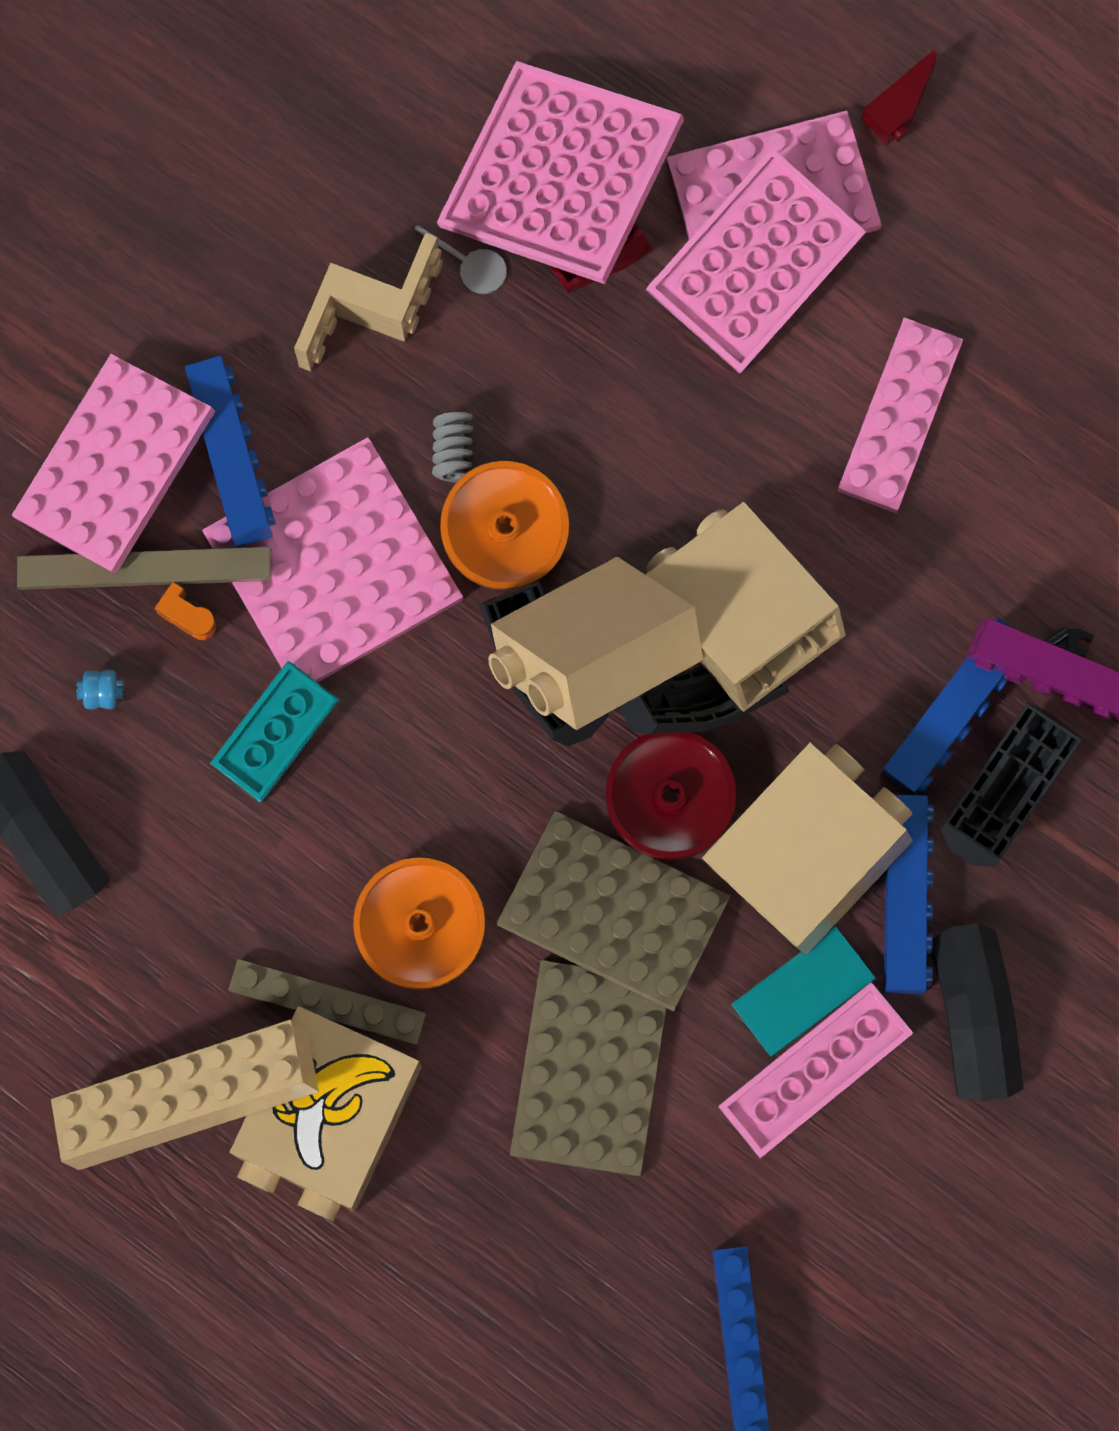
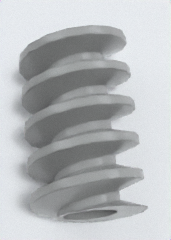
[432,412,473,482]

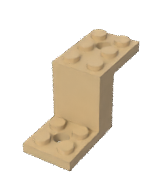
[294,233,443,371]

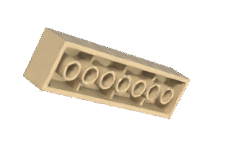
[51,1020,319,1170]

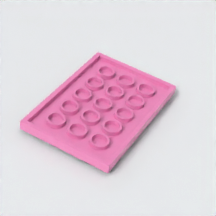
[666,111,882,240]
[646,148,866,374]
[12,354,216,574]

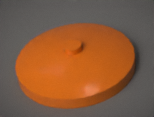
[440,461,569,590]
[353,858,485,990]

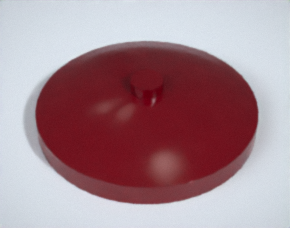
[606,732,736,860]

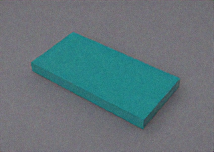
[210,660,340,803]
[731,926,875,1057]

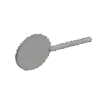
[415,225,507,294]

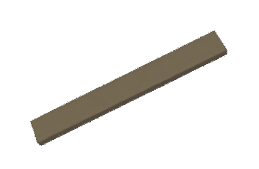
[17,547,272,590]

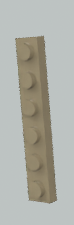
[228,959,427,1046]

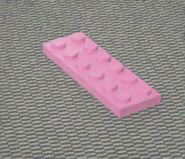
[837,318,963,514]
[718,982,913,1159]

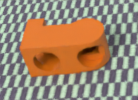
[155,582,216,640]

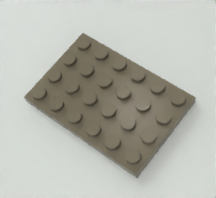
[497,811,730,1012]
[510,960,666,1177]

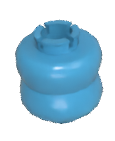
[76,670,124,710]

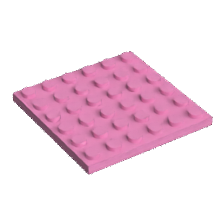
[437,61,684,284]
[202,437,464,682]

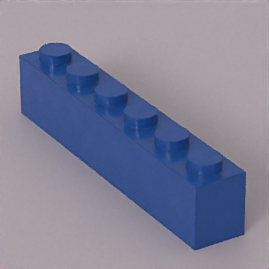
[184,356,276,548]
[880,618,1014,795]
[884,795,934,995]
[712,1247,770,1431]

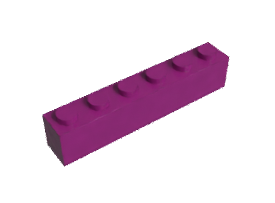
[966,618,1119,720]

